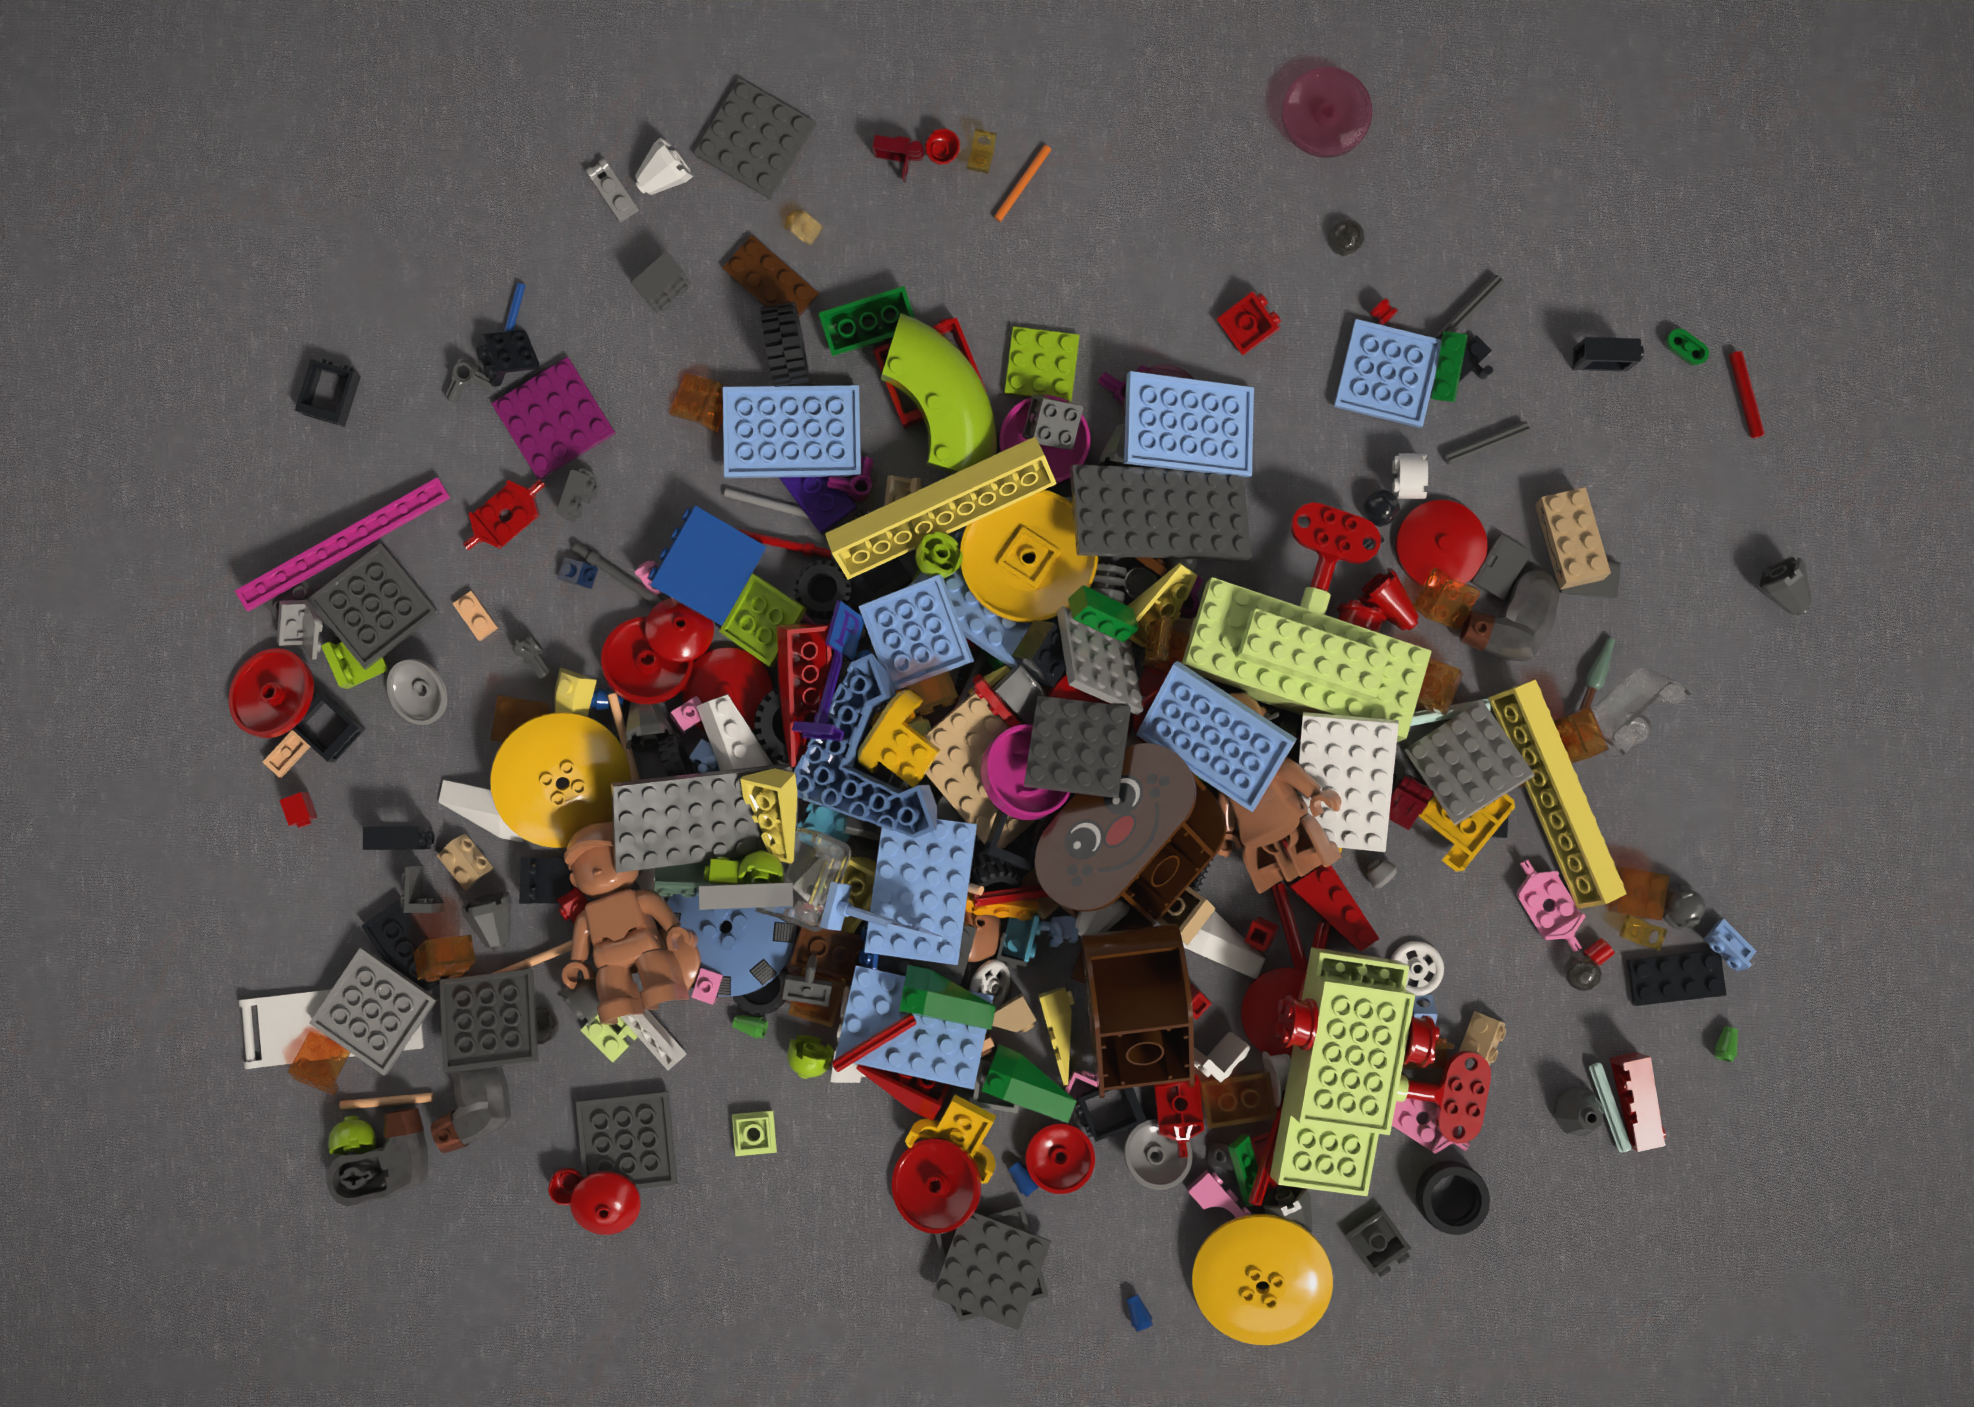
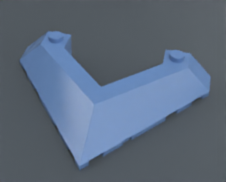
[794,654,937,838]

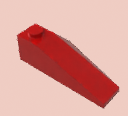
[856,1064,950,1121]

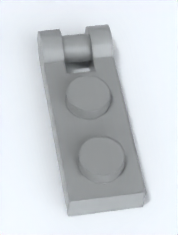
[585,157,639,223]

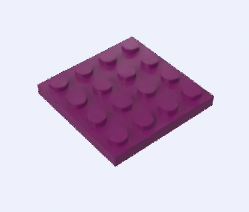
[491,357,616,480]

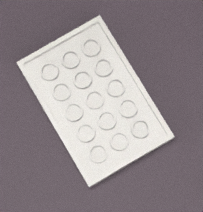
[1297,712,1399,852]

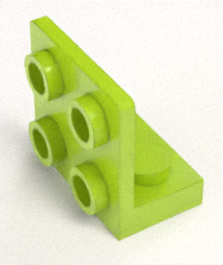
[321,642,388,689]

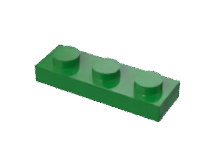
[1431,331,1468,403]
[1228,1134,1258,1207]

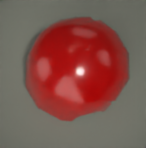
[925,128,960,165]
[548,1168,583,1206]

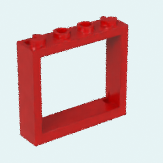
[873,317,987,429]

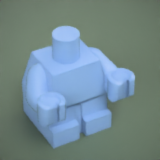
[689,739,720,773]
[1041,916,1079,948]

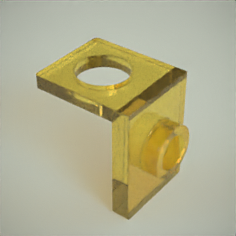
[967,129,997,174]
[1619,915,1667,951]

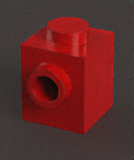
[279,792,318,829]
[557,888,588,924]
[1244,916,1279,952]

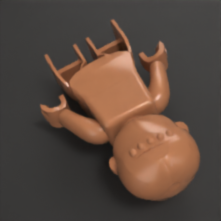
[1216,692,1342,894]
[562,821,698,1025]

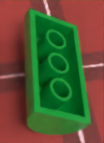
[819,286,915,357]

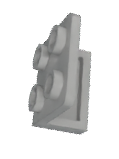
[276,600,322,660]

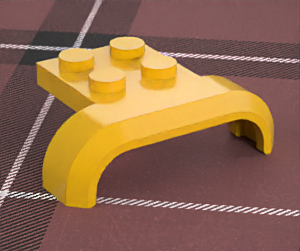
[857,689,941,787]
[1418,794,1515,872]
[905,1095,996,1184]

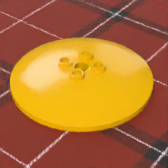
[960,490,1098,623]
[490,712,631,848]
[1192,1214,1333,1345]

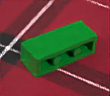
[1068,585,1139,643]

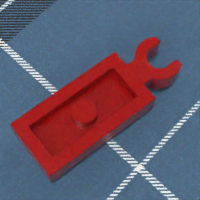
[973,674,1021,727]

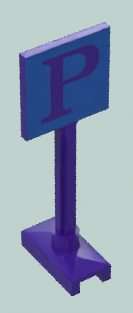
[792,601,864,741]

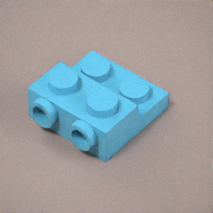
[796,802,851,860]

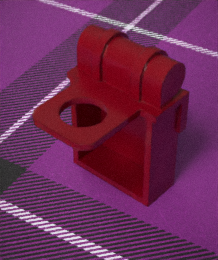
[872,135,924,183]
[1389,775,1434,830]

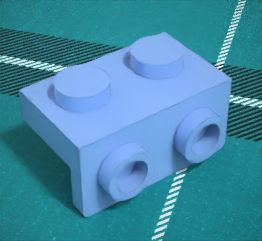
[1704,919,1757,972]

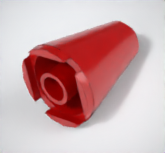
[1357,568,1419,631]

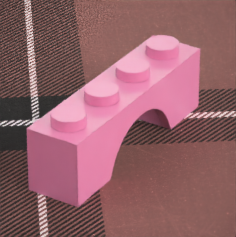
[1186,1169,1253,1219]

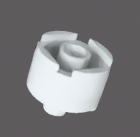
[1392,453,1428,499]

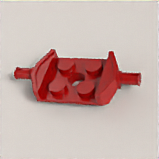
[462,478,546,551]
[1154,1074,1204,1158]

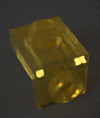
[784,210,823,245]

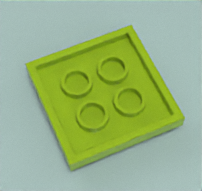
[1005,327,1080,402]
[719,573,807,667]

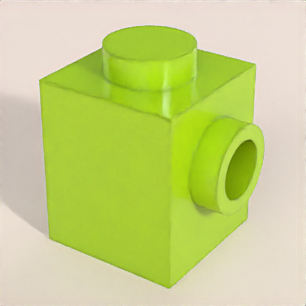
[704,857,739,884]

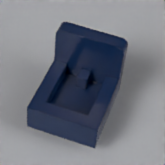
[557,557,598,589]

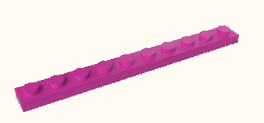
[235,477,450,612]

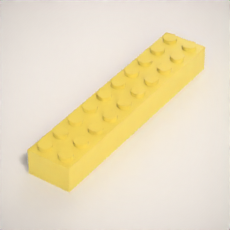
[825,436,1057,580]
[1488,679,1626,909]

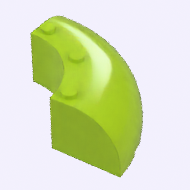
[881,313,997,474]

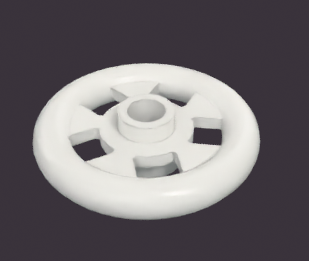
[1391,941,1444,996]
[969,959,1010,1009]

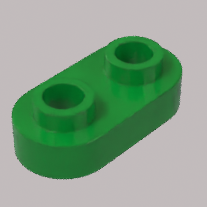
[1666,328,1709,366]

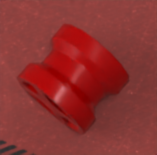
[1370,298,1398,325]

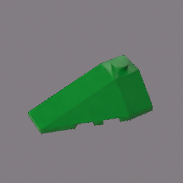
[899,965,996,1030]
[981,1044,1077,1123]

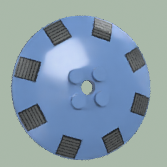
[662,894,797,996]

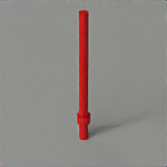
[735,528,832,559]

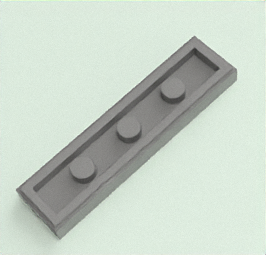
[698,882,793,910]

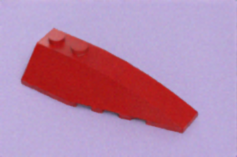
[777,624,832,767]

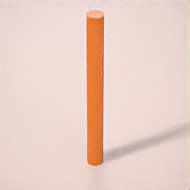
[994,144,1051,222]

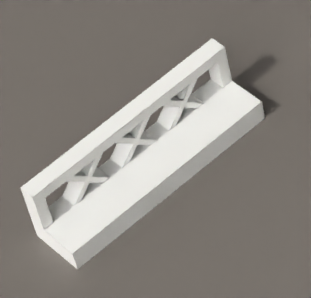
[621,1010,687,1071]

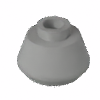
[1367,859,1397,888]

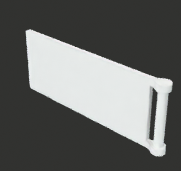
[238,989,424,1069]

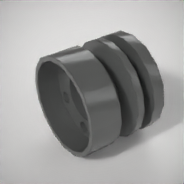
[1090,562,1127,604]

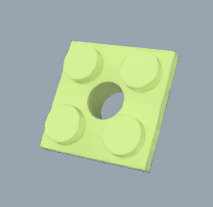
[732,1110,777,1156]

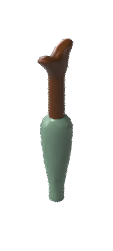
[1568,637,1616,726]

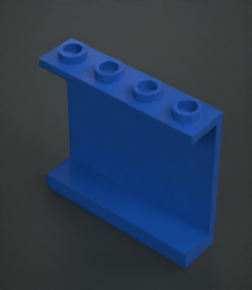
[647,505,767,626]

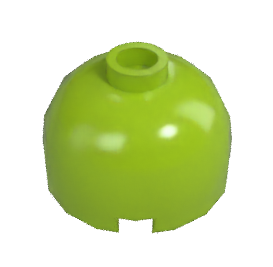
[915,532,963,579]
[737,850,784,884]
[787,1035,834,1079]
[328,1116,377,1156]

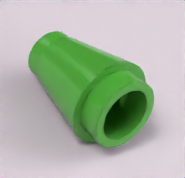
[732,1015,768,1039]
[1713,1026,1738,1062]

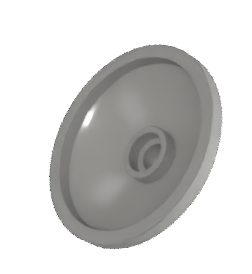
[387,659,447,725]
[1124,1119,1192,1190]

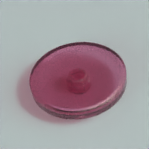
[1282,67,1373,158]

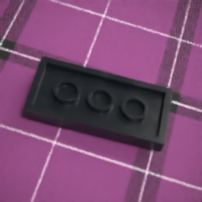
[361,899,452,991]
[1627,950,1727,1006]

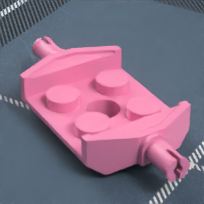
[1516,859,1586,952]
[1392,1098,1470,1154]

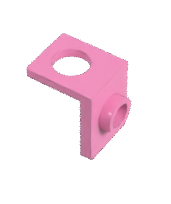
[634,561,663,596]
[670,696,702,736]
[691,968,723,1005]
[1065,1069,1097,1094]

